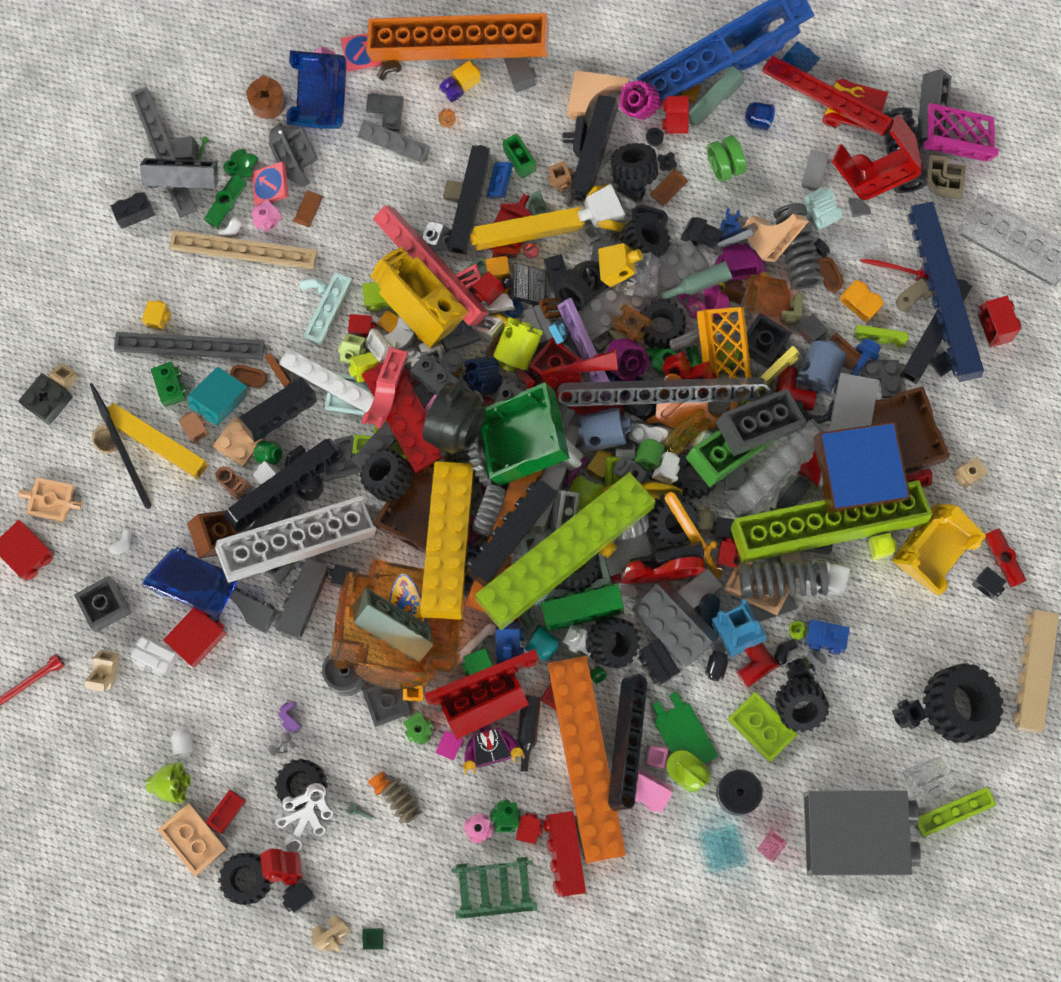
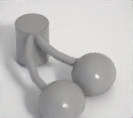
[268,732,296,755]

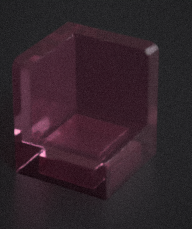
[757,830,788,863]

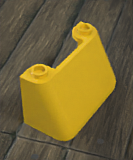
[892,504,986,595]

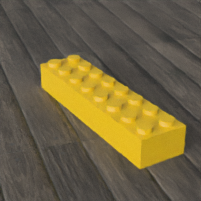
[420,462,475,620]

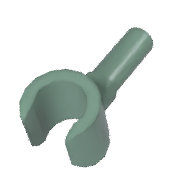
[345,802,373,820]

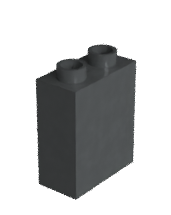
[803,791,921,876]

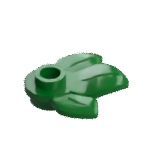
[223,149,259,178]

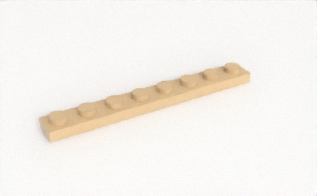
[169,230,317,270]

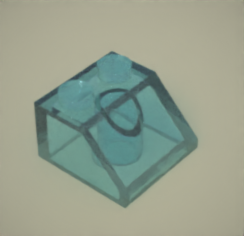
[697,824,747,874]

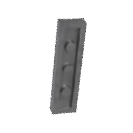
[357,119,431,163]

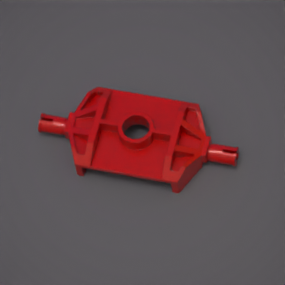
[488,194,533,259]

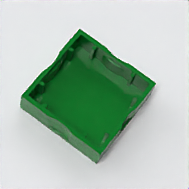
[481,382,570,486]

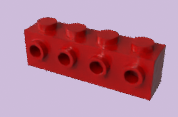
[544,811,586,897]

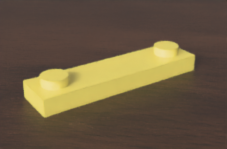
[739,346,800,405]

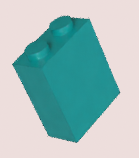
[188,366,247,426]

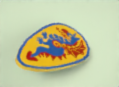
[389,573,427,623]

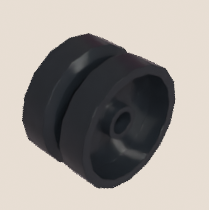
[716,769,763,816]

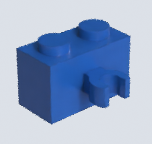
[804,619,850,655]
[496,622,524,665]

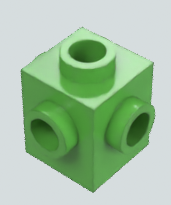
[403,712,434,745]

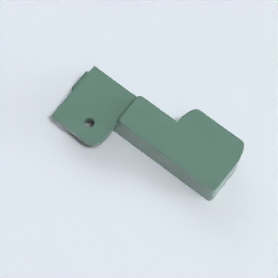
[689,66,744,127]

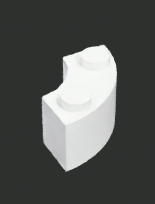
[383,317,417,351]

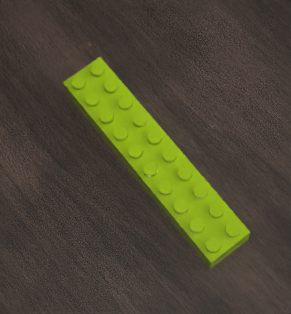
[475,472,656,630]
[731,480,933,563]

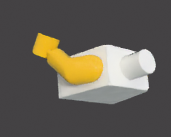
[578,183,628,235]

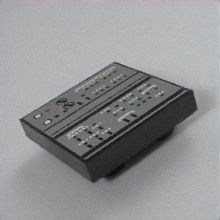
[510,262,546,305]

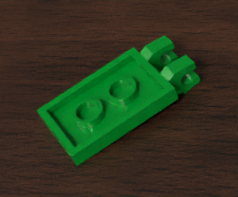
[652,692,718,764]

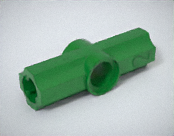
[203,175,247,228]

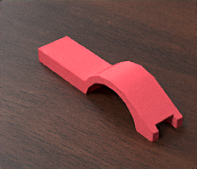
[361,347,408,428]

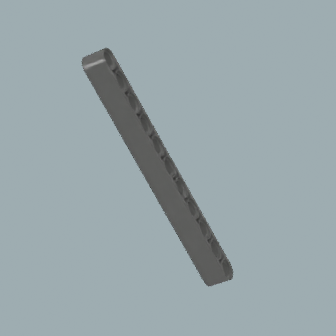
[557,377,770,406]

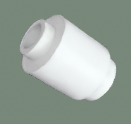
[171,729,193,759]

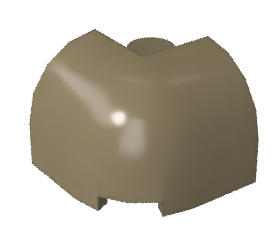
[926,155,966,200]

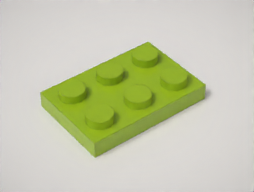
[727,691,798,763]

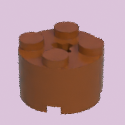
[246,75,286,119]

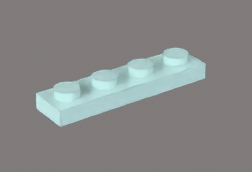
[303,272,353,345]

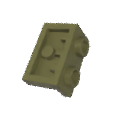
[779,293,804,326]

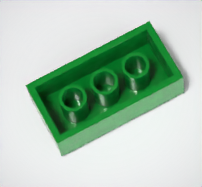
[541,583,624,632]

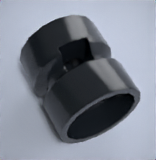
[623,392,656,421]

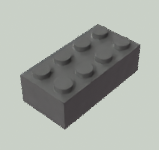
[716,389,806,456]
[632,579,719,667]

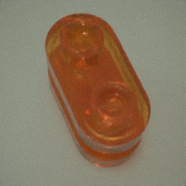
[612,303,653,342]

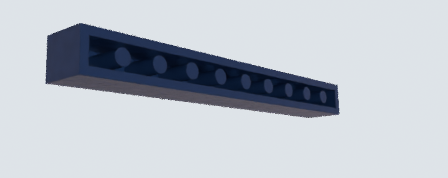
[907,201,984,382]

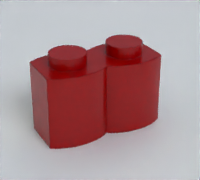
[662,96,689,134]
[260,848,303,885]

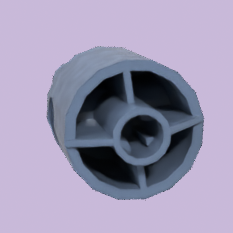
[795,340,847,394]
[578,407,632,453]

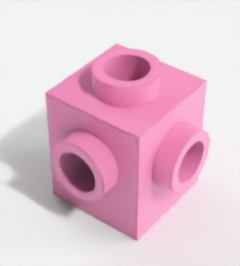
[250,199,282,233]
[464,813,494,844]

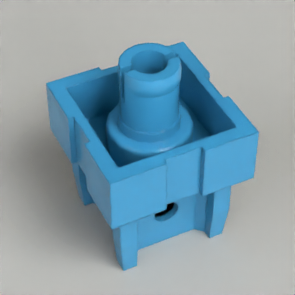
[712,599,766,657]

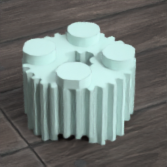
[802,187,842,230]

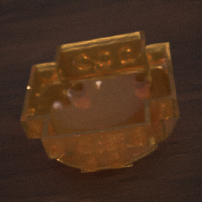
[330,559,465,689]

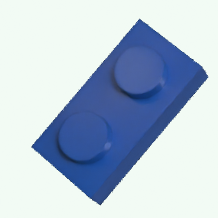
[486,162,513,199]

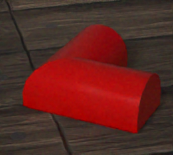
[776,366,816,411]
[736,642,779,688]

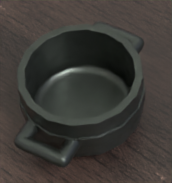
[423,379,486,457]

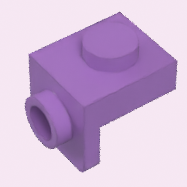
[278,701,302,733]

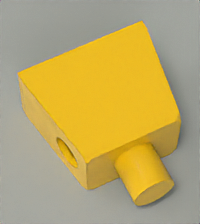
[598,243,643,288]

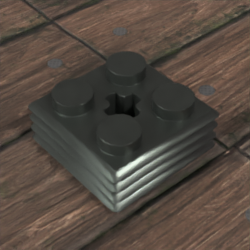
[18,373,73,425]

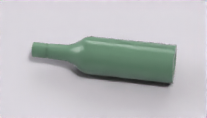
[662,261,732,300]

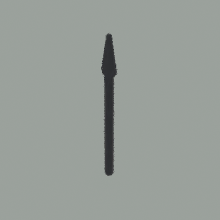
[90,383,152,509]

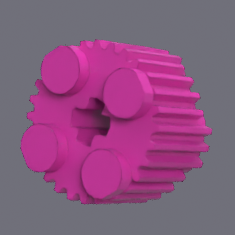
[619,80,661,120]

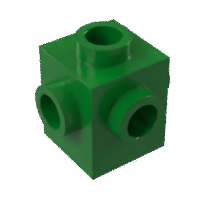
[490,800,521,833]

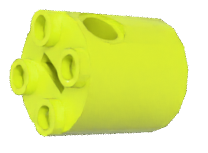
[493,317,544,373]

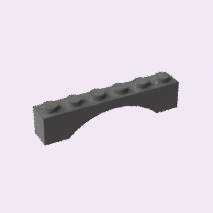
[162,559,277,634]

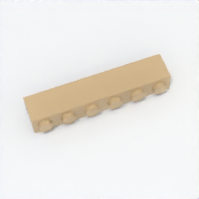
[1013,610,1059,733]

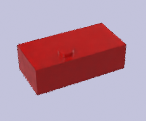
[440,674,529,740]

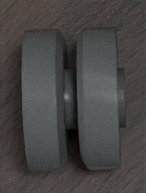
[322,648,368,696]

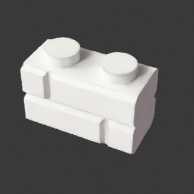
[131,636,179,677]

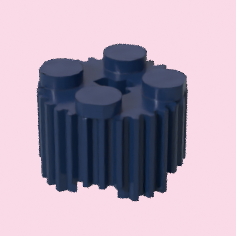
[462,356,503,396]

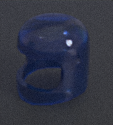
[745,102,775,131]

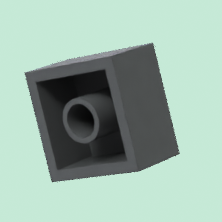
[74,576,131,632]

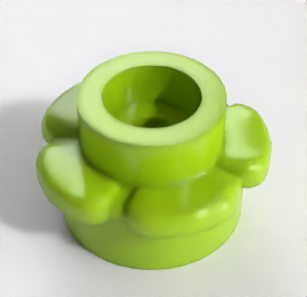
[789,621,808,640]

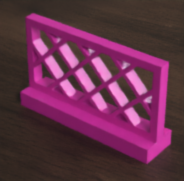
[924,103,998,161]

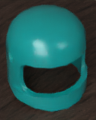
[524,625,559,661]

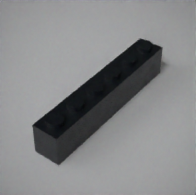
[466,479,558,587]

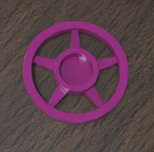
[563,456,587,487]

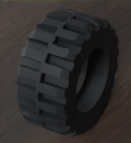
[923,663,1004,743]

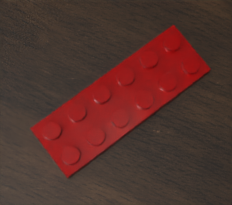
[361,362,449,473]

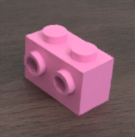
[635,768,673,813]

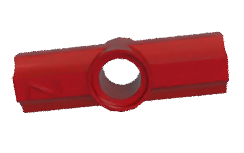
[985,528,1027,588]

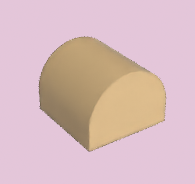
[49,363,77,389]

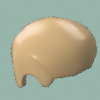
[92,424,121,453]

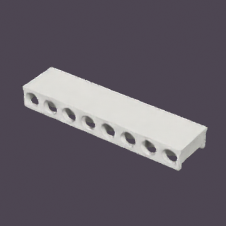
[215,496,377,583]

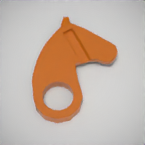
[647,373,738,430]

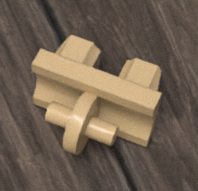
[311,915,351,953]

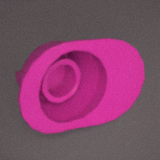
[703,285,729,317]

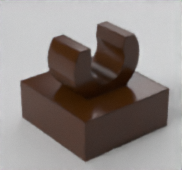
[725,280,747,305]

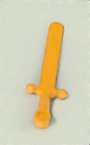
[665,492,723,578]

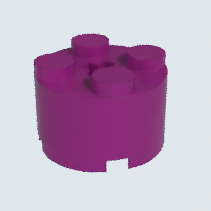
[606,338,649,381]

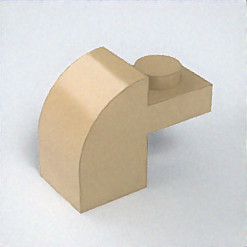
[84,650,119,691]

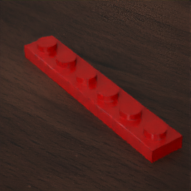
[424,649,540,705]

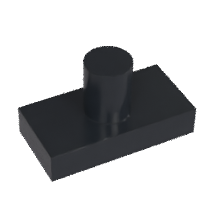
[562,116,588,158]

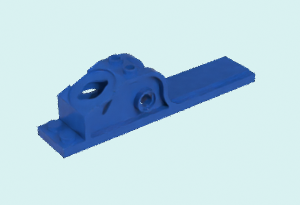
[636,0,815,105]

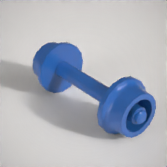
[833,339,881,394]

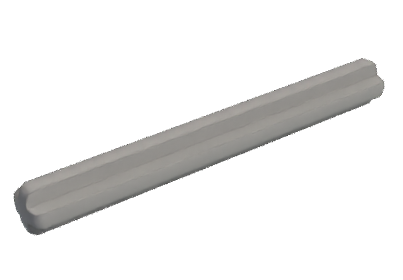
[669,309,752,351]

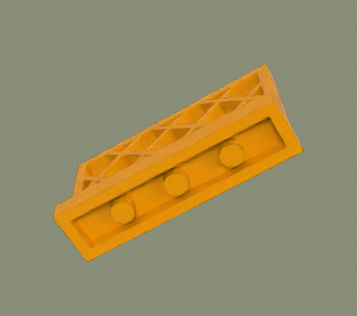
[697,306,752,378]

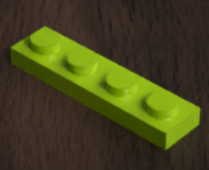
[916,787,997,838]

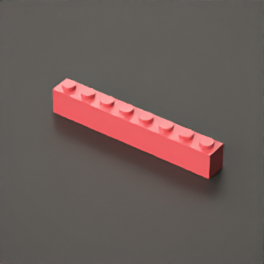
[373,205,489,326]

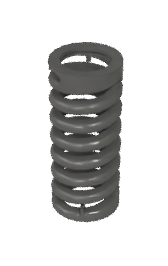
[773,203,824,290]
[739,560,828,598]

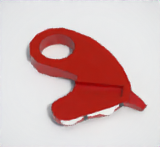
[612,557,705,584]

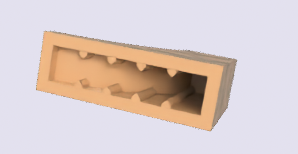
[568,70,628,120]
[742,214,809,262]

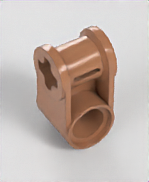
[215,466,252,501]

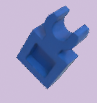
[720,208,740,238]

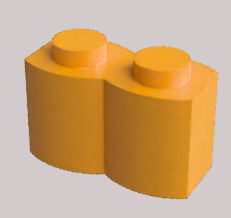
[839,280,884,323]

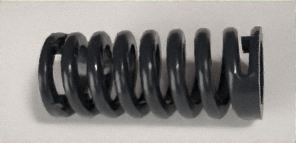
[883,107,927,193]

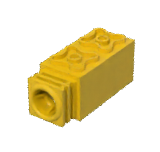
[370,246,468,349]

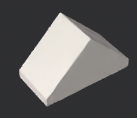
[471,315,504,343]

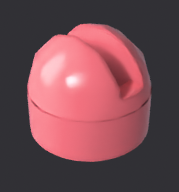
[524,243,539,259]

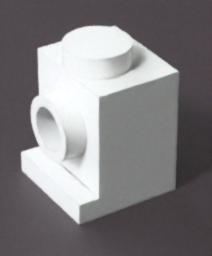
[652,452,680,485]

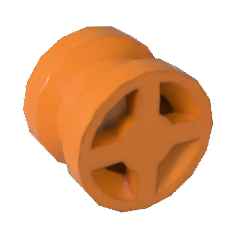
[368,771,392,796]

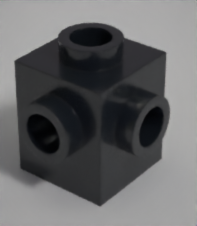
[786,657,816,683]
[892,699,928,729]

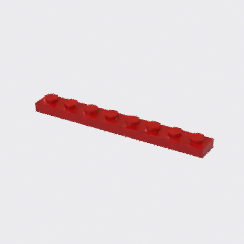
[762,55,894,137]

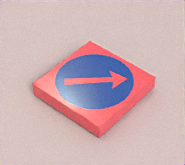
[341,33,382,72]
[252,161,289,206]

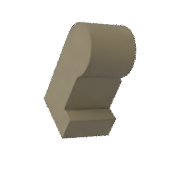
[896,278,932,312]

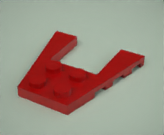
[542,349,625,416]

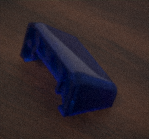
[286,50,347,129]
[141,546,238,619]

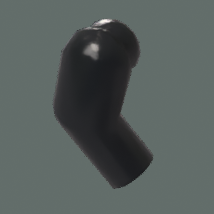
[284,445,306,467]

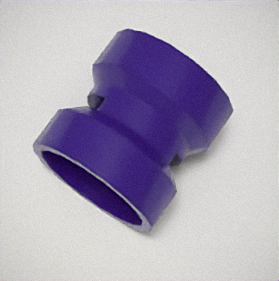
[439,77,464,103]

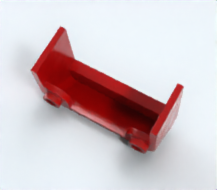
[831,114,922,200]

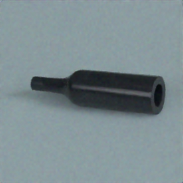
[630,541,705,567]
[517,695,541,772]

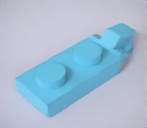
[548,320,568,344]

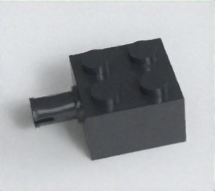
[740,313,799,369]

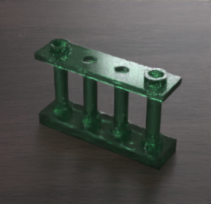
[451,857,538,919]

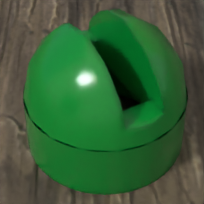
[590,666,607,684]

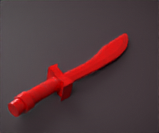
[860,259,928,281]

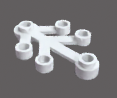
[275,783,333,852]

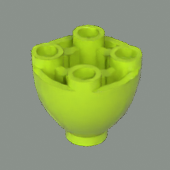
[568,476,605,512]
[146,762,191,803]

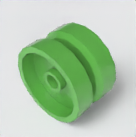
[706,135,747,182]

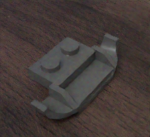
[268,123,318,187]

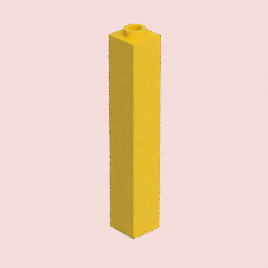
[470,207,585,251]
[101,402,209,480]

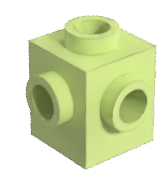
[338,334,367,365]

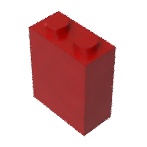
[0,520,55,581]
[163,605,227,668]

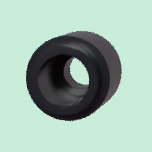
[705,651,729,682]

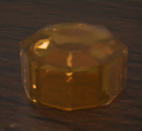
[438,109,456,128]

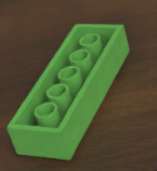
[686,392,780,487]

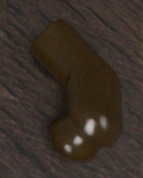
[376,60,402,81]

